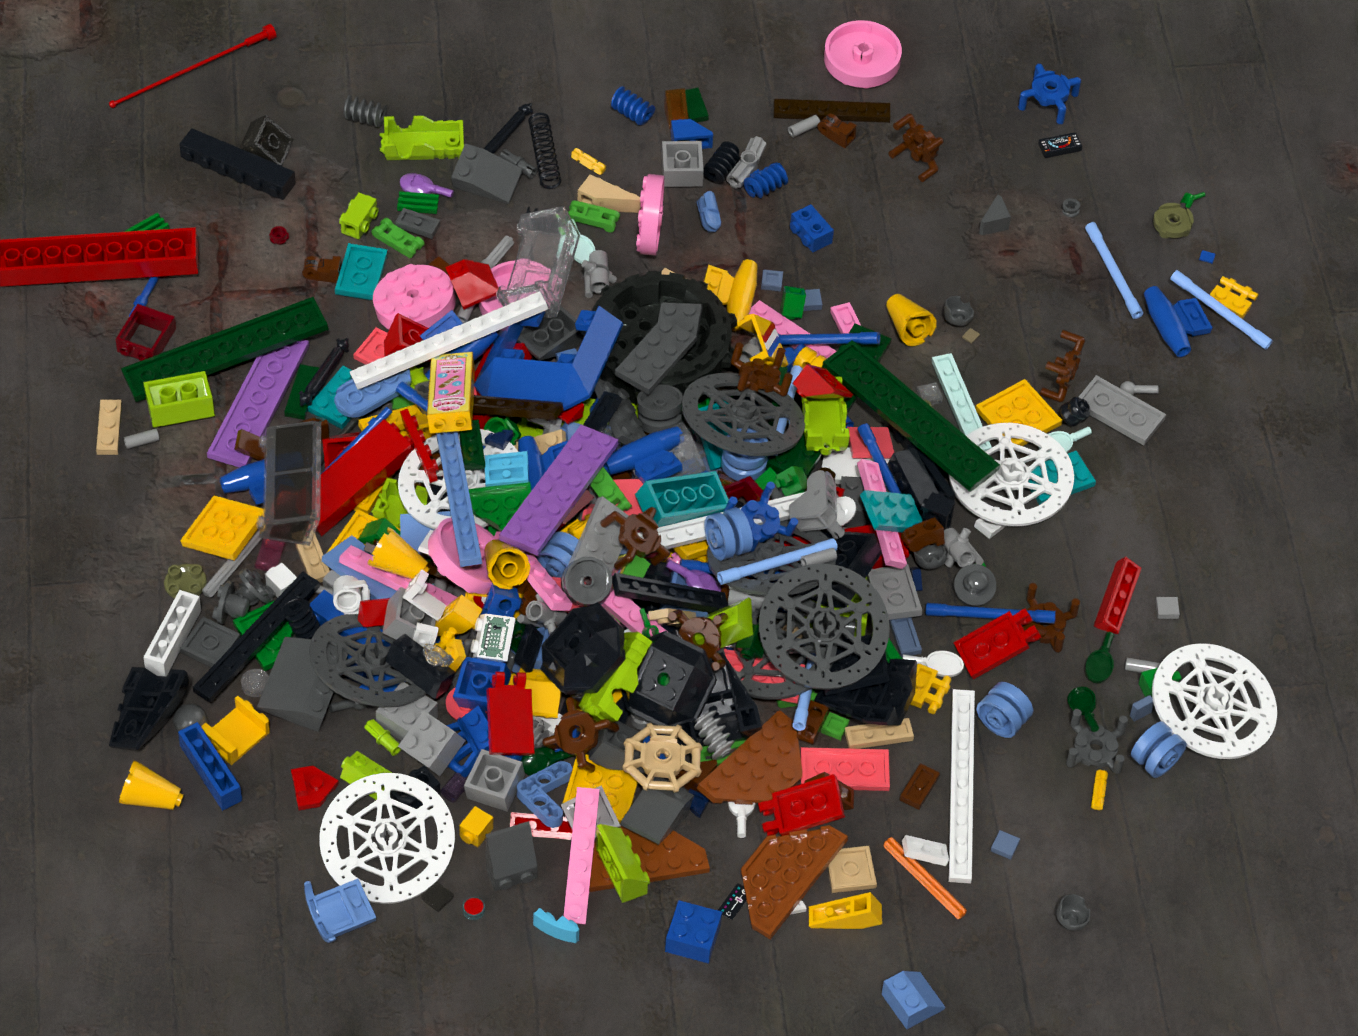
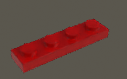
[400,409,439,483]

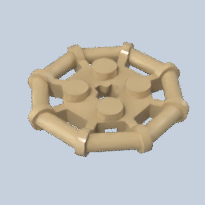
[622,723,703,793]

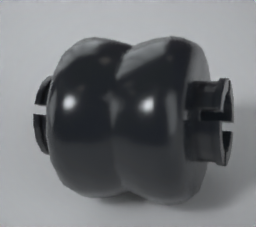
[1059,397,1090,427]

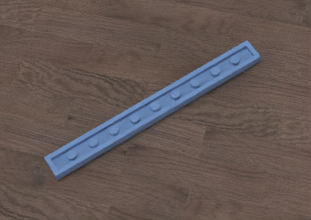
[436,431,482,567]

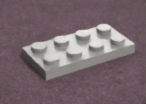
[1079,375,1166,445]
[568,496,629,584]

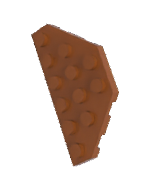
[697,710,802,805]
[589,825,710,892]
[741,825,848,940]

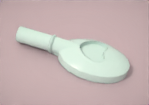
[568,219,596,264]
[1039,427,1092,453]

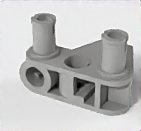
[789,470,845,539]

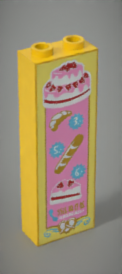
[427,352,475,433]

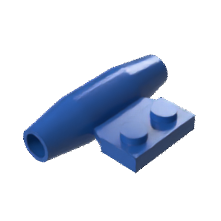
[1144,286,1212,357]
[420,310,499,380]
[603,426,684,484]
[518,436,568,491]
[220,452,305,505]

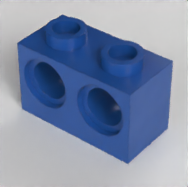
[479,583,521,618]

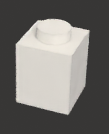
[265,563,297,598]

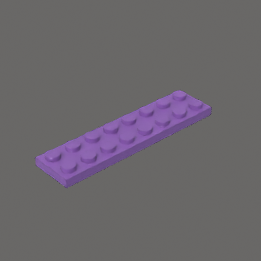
[207,339,309,467]
[499,425,619,556]

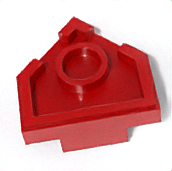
[291,766,339,811]

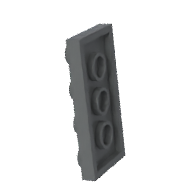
[615,317,697,395]
[594,379,646,445]

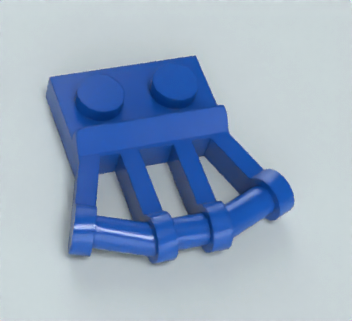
[446,705,489,779]

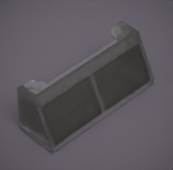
[256,421,321,546]

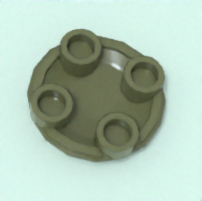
[164,564,207,599]

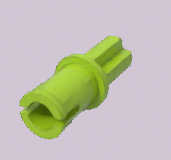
[364,719,402,756]

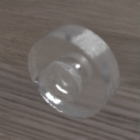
[241,669,269,697]

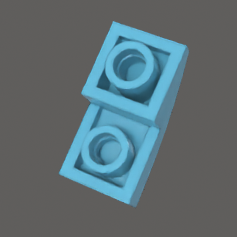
[533,908,579,943]

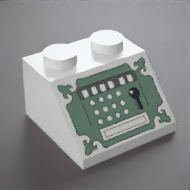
[471,614,515,662]

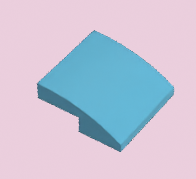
[485,451,529,487]

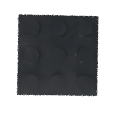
[824,634,890,696]

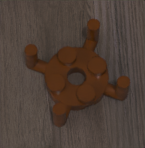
[889,113,944,182]
[1040,330,1085,402]
[731,343,793,397]
[600,507,670,570]
[1022,583,1080,653]
[668,609,728,671]
[542,697,619,773]

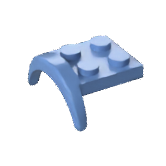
[304,879,376,943]

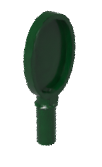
[1085,632,1114,683]
[1068,686,1099,732]
[521,747,576,776]

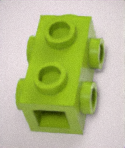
[339,192,379,239]
[340,751,392,800]

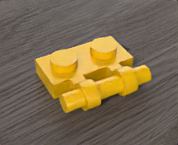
[1210,276,1259,319]
[431,627,466,672]
[911,663,952,714]

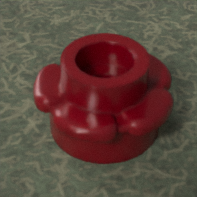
[269,226,289,245]

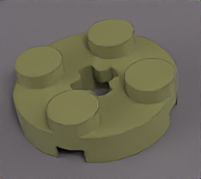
[1153,203,1194,238]

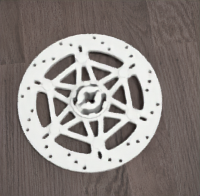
[949,423,1074,526]
[398,429,518,529]
[1152,644,1277,759]
[320,773,455,904]

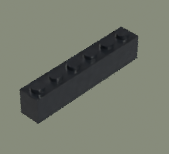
[179,128,295,200]

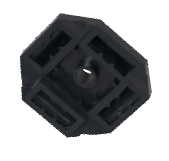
[540,602,626,695]
[621,631,717,726]

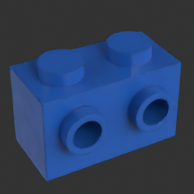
[790,204,834,253]

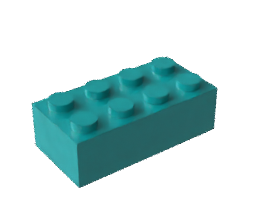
[635,471,729,527]

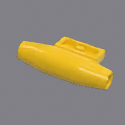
[703,259,757,331]

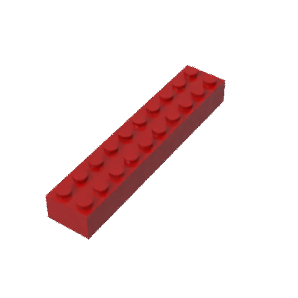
[0,227,198,287]

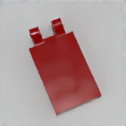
[953,608,1042,680]
[486,672,535,756]
[758,774,845,836]

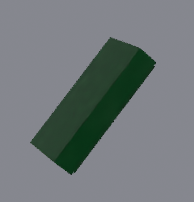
[680,88,709,122]

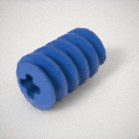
[611,86,655,126]
[744,162,788,198]

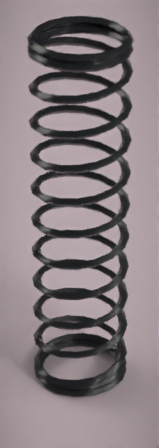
[528,112,561,189]

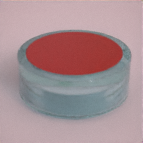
[462,897,485,920]

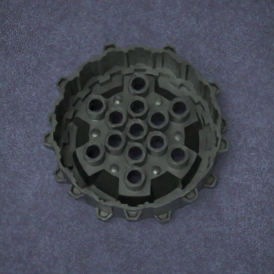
[580,270,737,405]

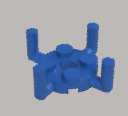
[1018,63,1081,124]
[724,482,798,552]

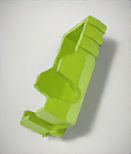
[380,116,464,160]
[802,377,850,456]
[372,478,428,529]
[579,632,652,721]

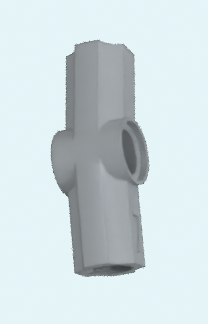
[726,136,767,189]

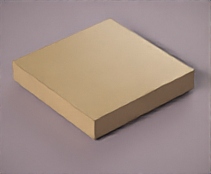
[827,846,877,893]

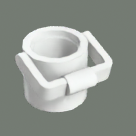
[333,575,370,614]

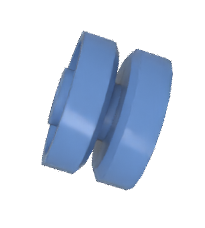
[721,428,768,481]
[704,507,753,561]
[536,532,579,578]
[976,682,1033,738]
[1131,721,1187,778]

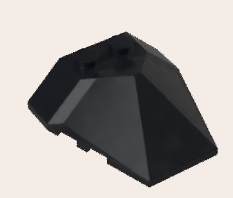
[676,652,762,747]
[815,659,917,726]
[109,667,190,750]

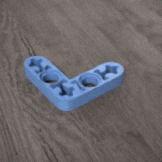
[517,761,572,828]

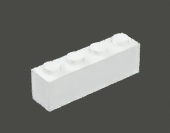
[144,590,201,676]

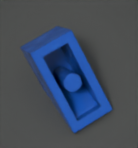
[670,119,713,149]

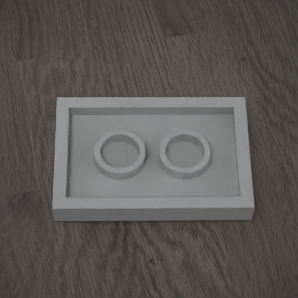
[867,564,922,620]

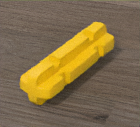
[571,148,606,175]
[1091,770,1108,811]

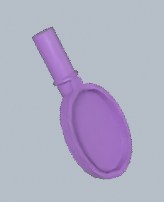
[400,173,454,198]
[665,559,721,592]

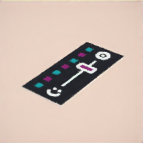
[718,883,747,920]

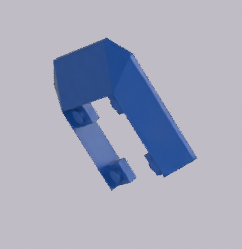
[474,306,623,411]

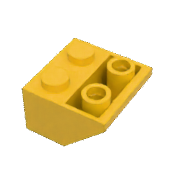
[519,667,562,718]

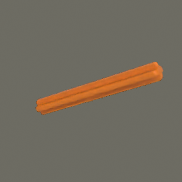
[884,837,967,919]

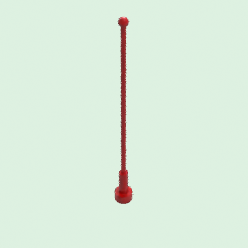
[109,24,277,108]

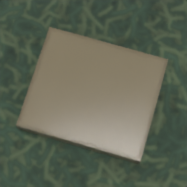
[962,328,980,344]

